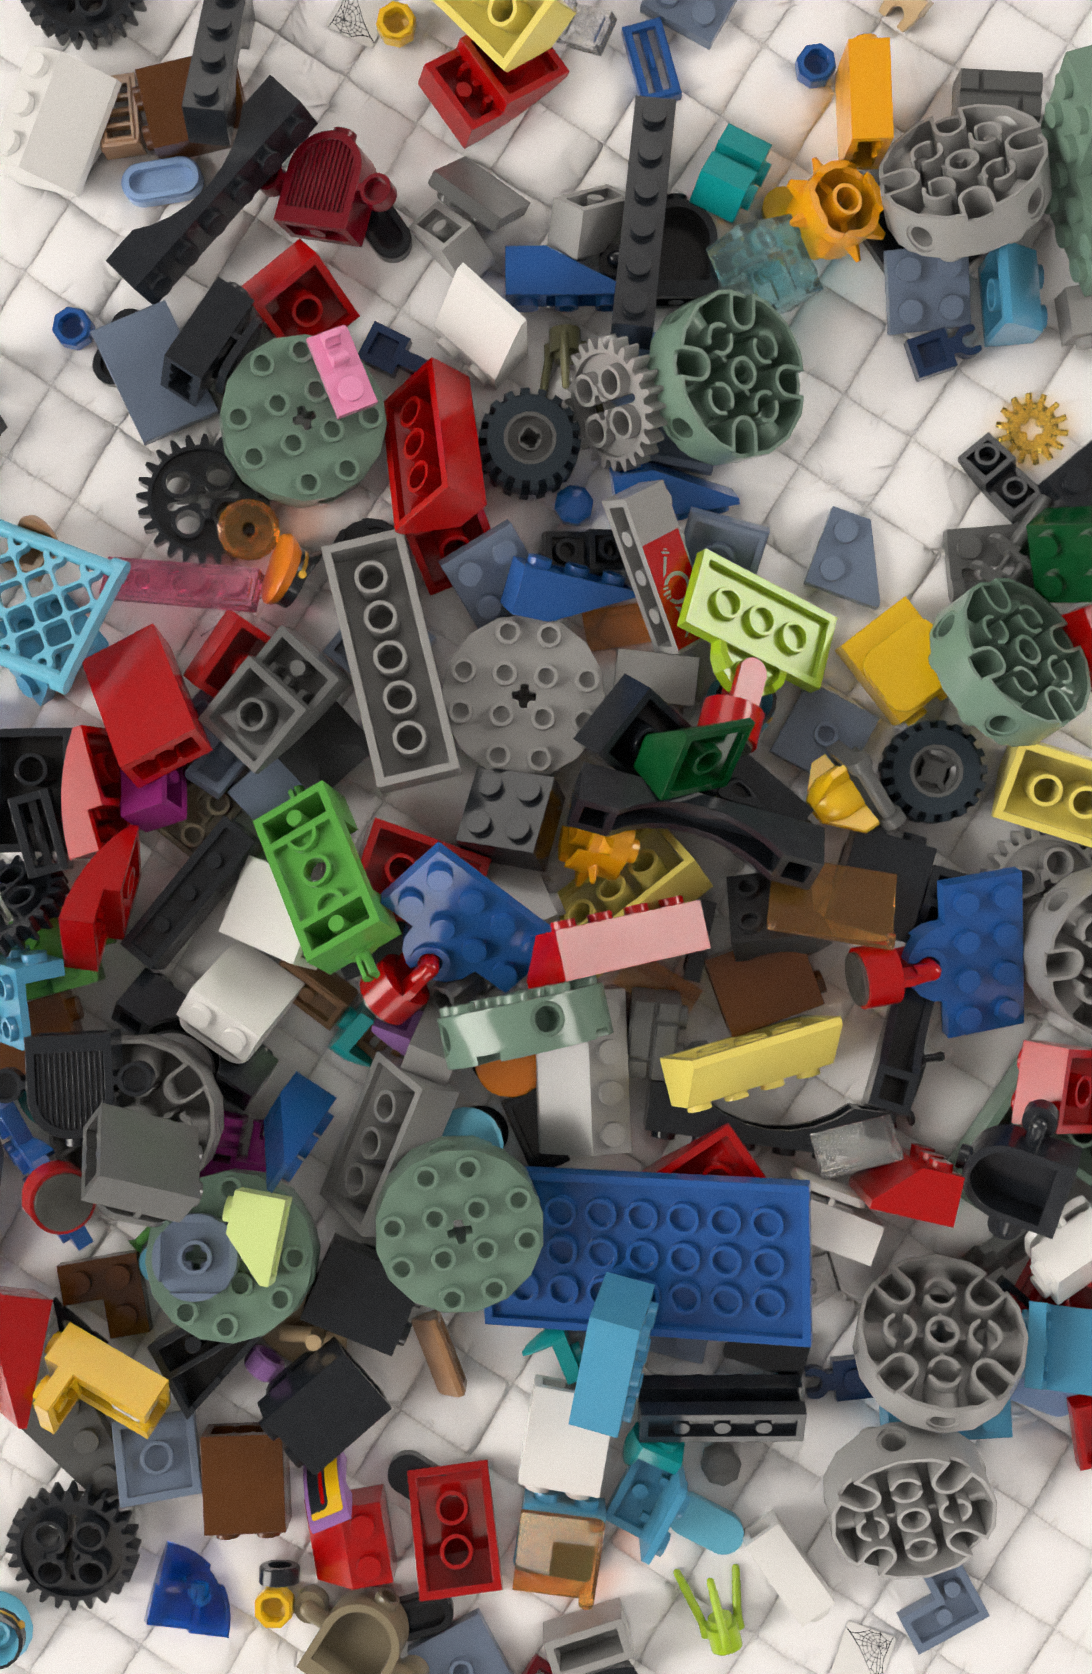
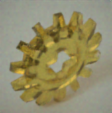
[995,392,1069,465]

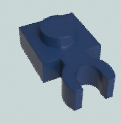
[903,324,982,382]
[803,1354,873,1402]

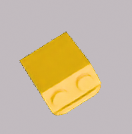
[834,596,948,726]

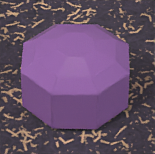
[244,1345,285,1383]

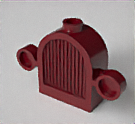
[260,127,397,247]

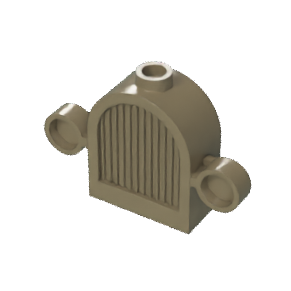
[293,1584,430,1674]

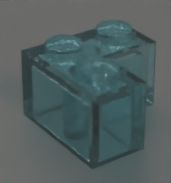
[706,214,824,314]

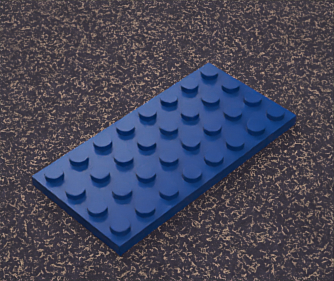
[484,1166,813,1347]

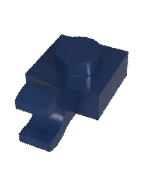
[358,321,428,379]

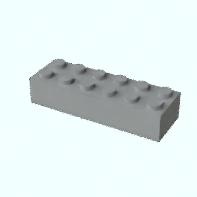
[321,529,462,794]

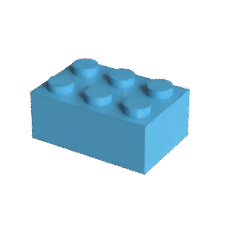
[568,1272,659,1438]

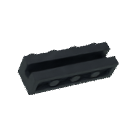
[119,816,263,970]
[637,1374,807,1442]

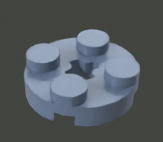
[152,1212,241,1302]

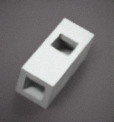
[742,1509,835,1628]

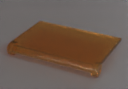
[767,862,897,951]
[512,1509,605,1610]

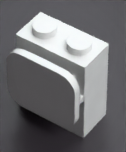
[219,855,318,970]
[176,939,305,1064]
[779,1165,885,1266]
[1025,1196,1092,1305]
[518,1374,610,1500]

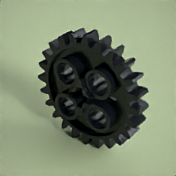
[21,0,147,50]
[136,434,270,568]
[0,855,71,958]
[5,1480,142,1611]

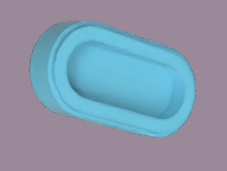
[670,1491,744,1555]

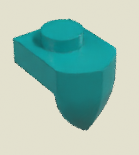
[327,1001,375,1067]
[522,1329,583,1385]
[623,1421,685,1475]

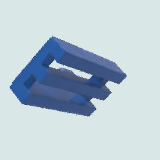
[621,17,682,101]

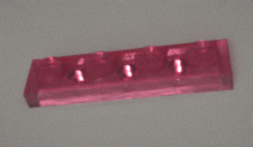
[99,556,264,613]

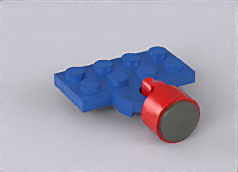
[360,841,551,1025]
[845,866,1024,1038]
[0,1102,96,1251]

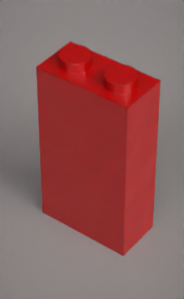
[82,623,212,789]

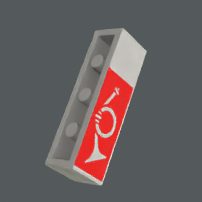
[602,480,704,654]

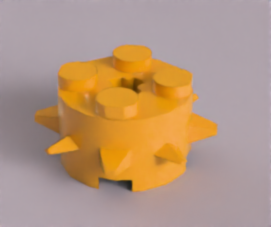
[786,157,885,262]
[558,805,640,887]

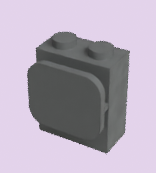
[81,1103,203,1227]

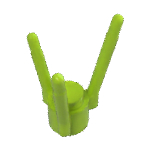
[673,1564,745,1656]

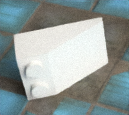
[434,263,528,390]

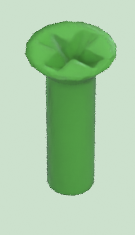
[128,1227,151,1253]

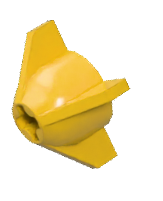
[805,754,880,833]

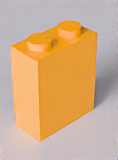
[835,34,894,170]

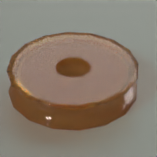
[217,499,280,561]

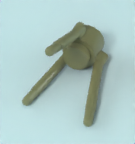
[540,324,604,413]

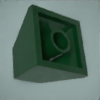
[633,718,755,800]

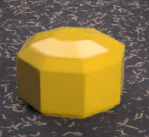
[376,1,417,48]
[255,1586,295,1628]

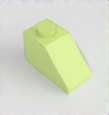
[222,1187,292,1287]

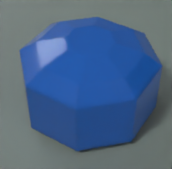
[795,43,836,89]
[52,307,95,351]
[554,485,594,527]

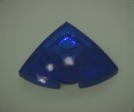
[144,1541,231,1638]

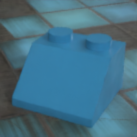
[978,243,1048,347]

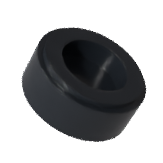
[258,1560,300,1588]

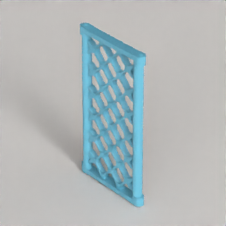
[0,519,131,695]

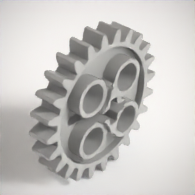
[564,333,667,472]
[980,827,1092,942]

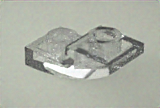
[556,0,617,56]

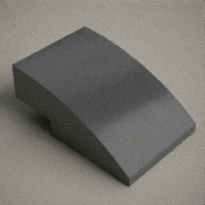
[198,625,352,774]

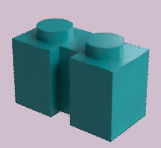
[689,123,772,223]

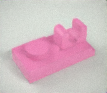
[306,325,378,419]

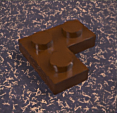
[56,1249,154,1339]

